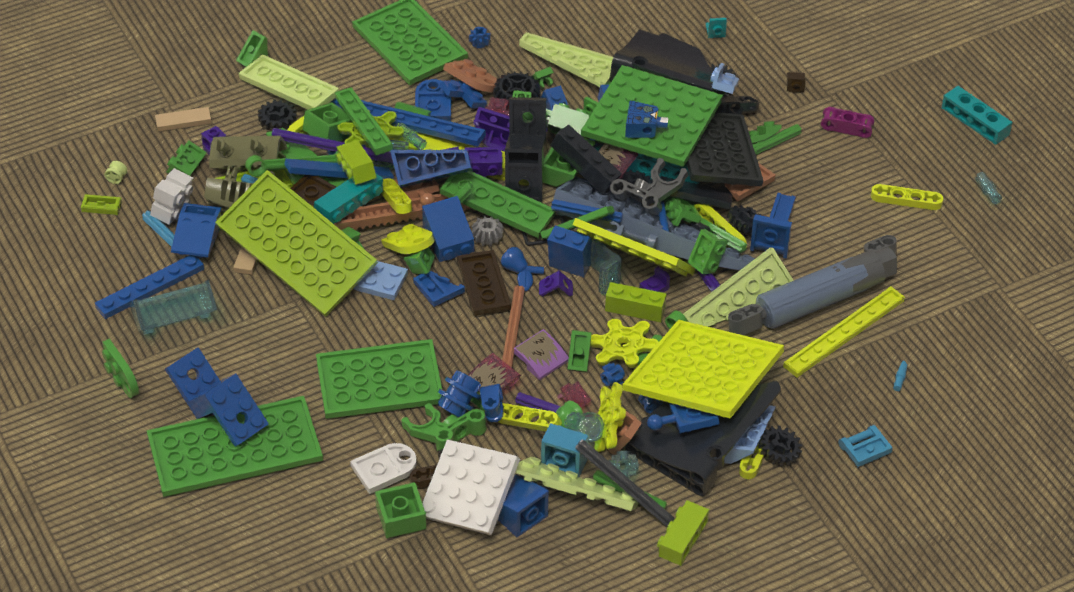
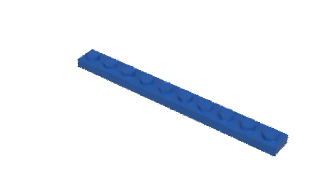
[330,98,486,147]

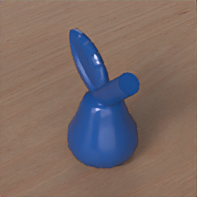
[501,247,544,292]

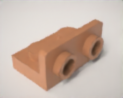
[609,411,642,456]

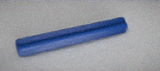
[551,199,623,223]

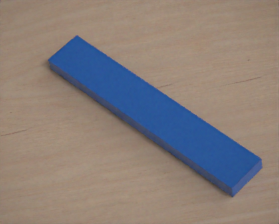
[284,159,394,179]

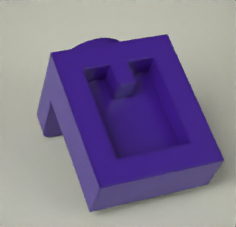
[639,266,670,293]

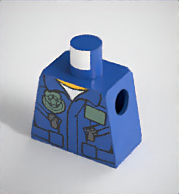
[625,101,669,138]

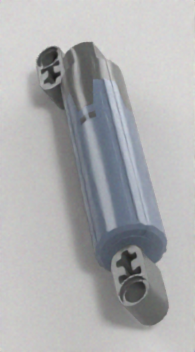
[728,235,897,335]

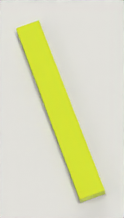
[783,287,905,378]

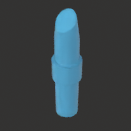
[893,361,908,391]

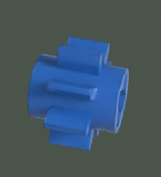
[469,27,491,48]
[600,363,625,388]

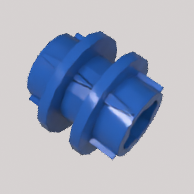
[438,370,481,417]

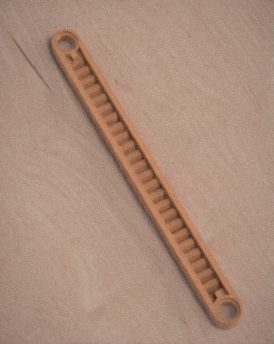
[334,194,473,230]

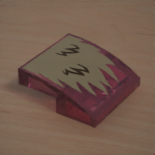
[598,143,638,179]
[468,353,521,393]

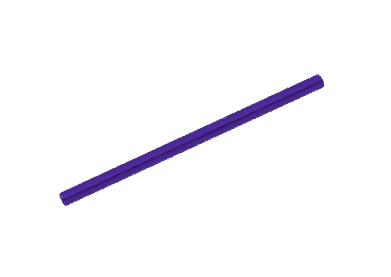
[271,128,487,178]

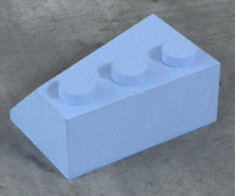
[714,406,775,464]

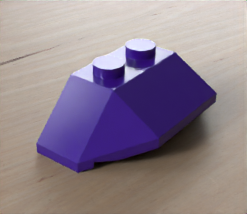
[473,107,548,152]

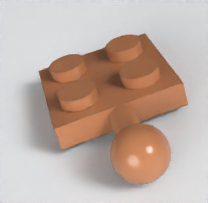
[395,179,439,206]

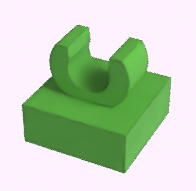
[532,67,553,89]

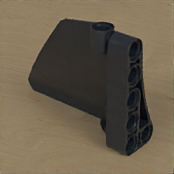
[609,29,728,95]
[624,381,781,497]

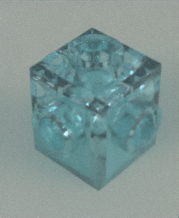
[609,451,639,479]

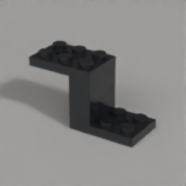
[505,97,547,202]

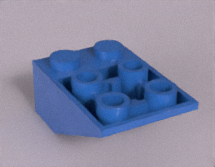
[171,203,221,257]

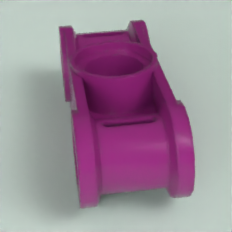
[821,107,874,138]

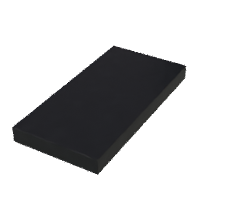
[660,176,732,210]

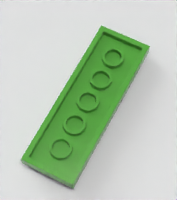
[440,171,556,238]

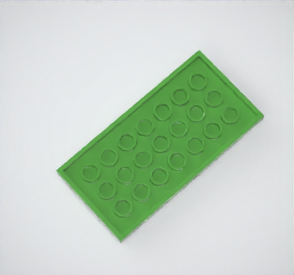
[147,396,323,497]

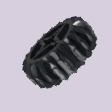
[493,71,541,111]

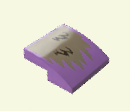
[514,329,569,380]

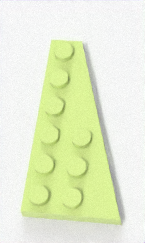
[519,32,613,87]
[683,248,794,327]
[515,457,638,511]

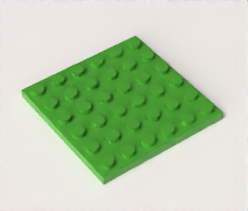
[581,65,723,167]

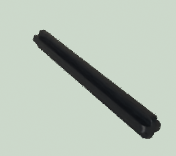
[575,439,675,527]

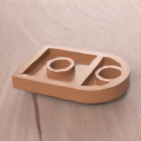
[443,59,497,92]

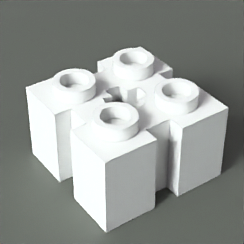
[150,169,194,225]

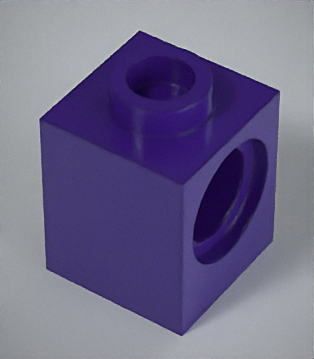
[201,126,226,155]

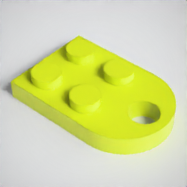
[381,224,434,254]

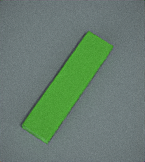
[540,206,615,239]

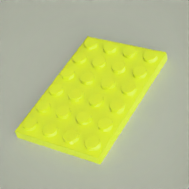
[573,218,696,277]

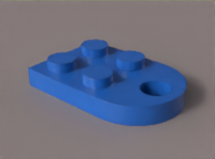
[415,79,451,121]

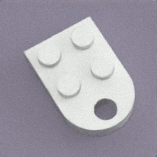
[350,443,416,494]

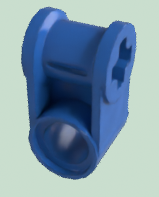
[480,383,503,422]

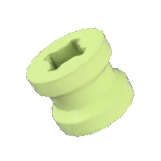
[104,161,127,184]

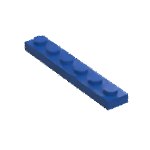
[95,255,204,319]

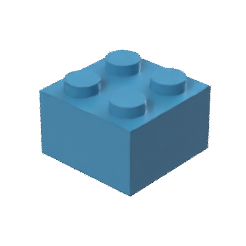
[541,423,588,477]

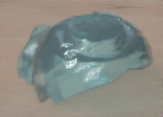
[564,411,604,443]

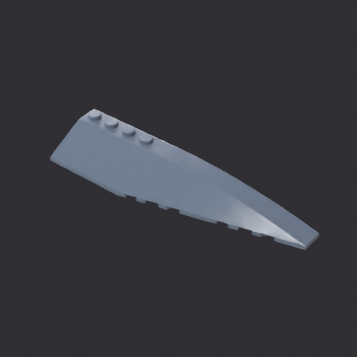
[553,176,756,270]

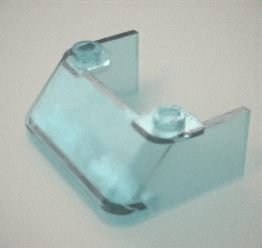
[129,280,217,335]

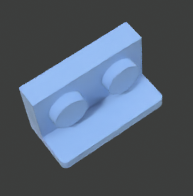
[710,63,739,94]

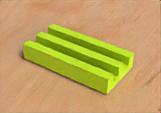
[81,194,122,215]

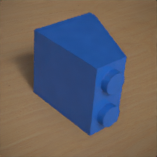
[422,196,474,262]
[547,225,599,277]
[497,474,549,538]

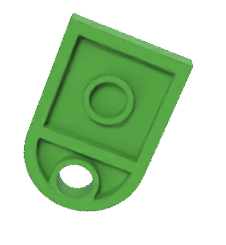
[102,338,139,398]

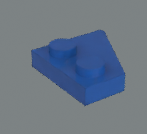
[413,271,465,307]

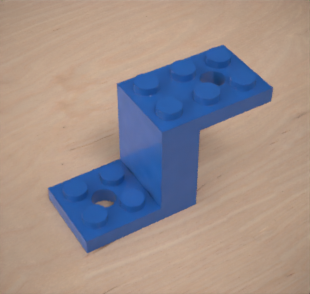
[165,347,269,446]

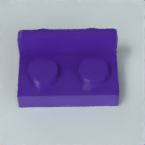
[465,147,502,176]

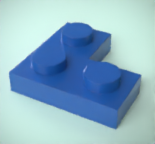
[440,80,487,108]

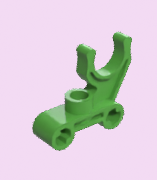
[401,403,486,452]

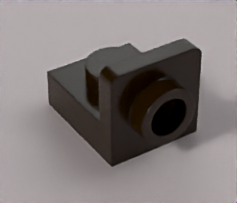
[787,72,806,92]

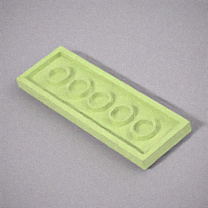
[238,55,340,110]

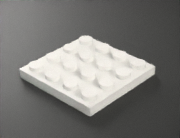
[422,440,520,535]

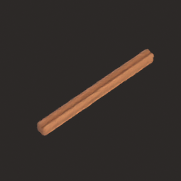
[500,285,525,377]

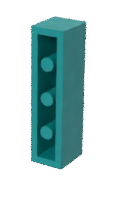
[314,174,383,224]

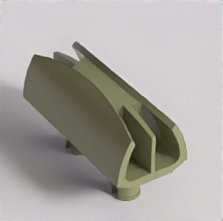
[209,136,288,170]
[204,166,275,212]

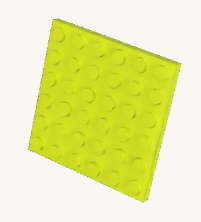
[623,320,784,418]

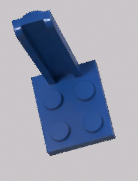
[750,192,796,259]

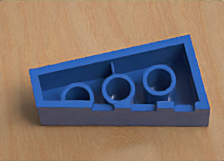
[390,150,473,188]

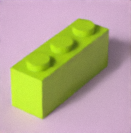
[336,140,377,185]
[605,282,666,323]
[657,500,709,566]

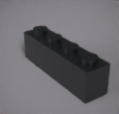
[550,124,622,195]

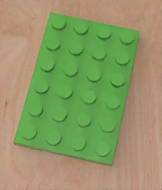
[352,0,468,85]
[316,339,442,419]

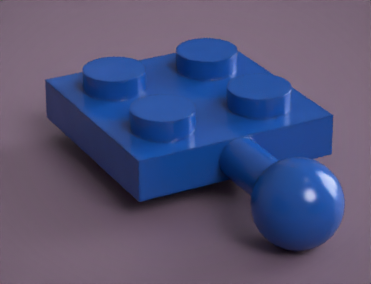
[647,403,719,433]

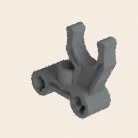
[610,158,689,216]

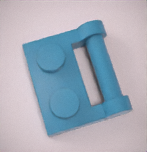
[838,425,893,467]

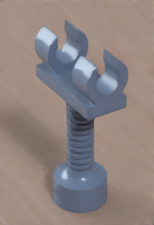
[607,222,657,248]

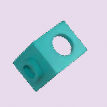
[705,17,727,38]

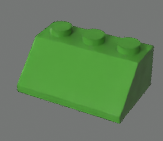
[543,138,595,187]

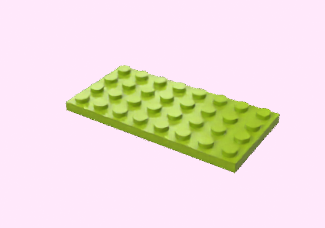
[215,170,378,317]

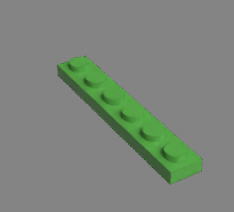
[335,87,393,155]

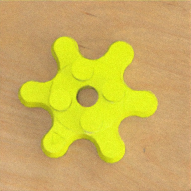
[590,319,659,368]
[591,382,626,452]

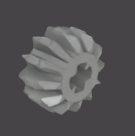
[472,216,503,247]

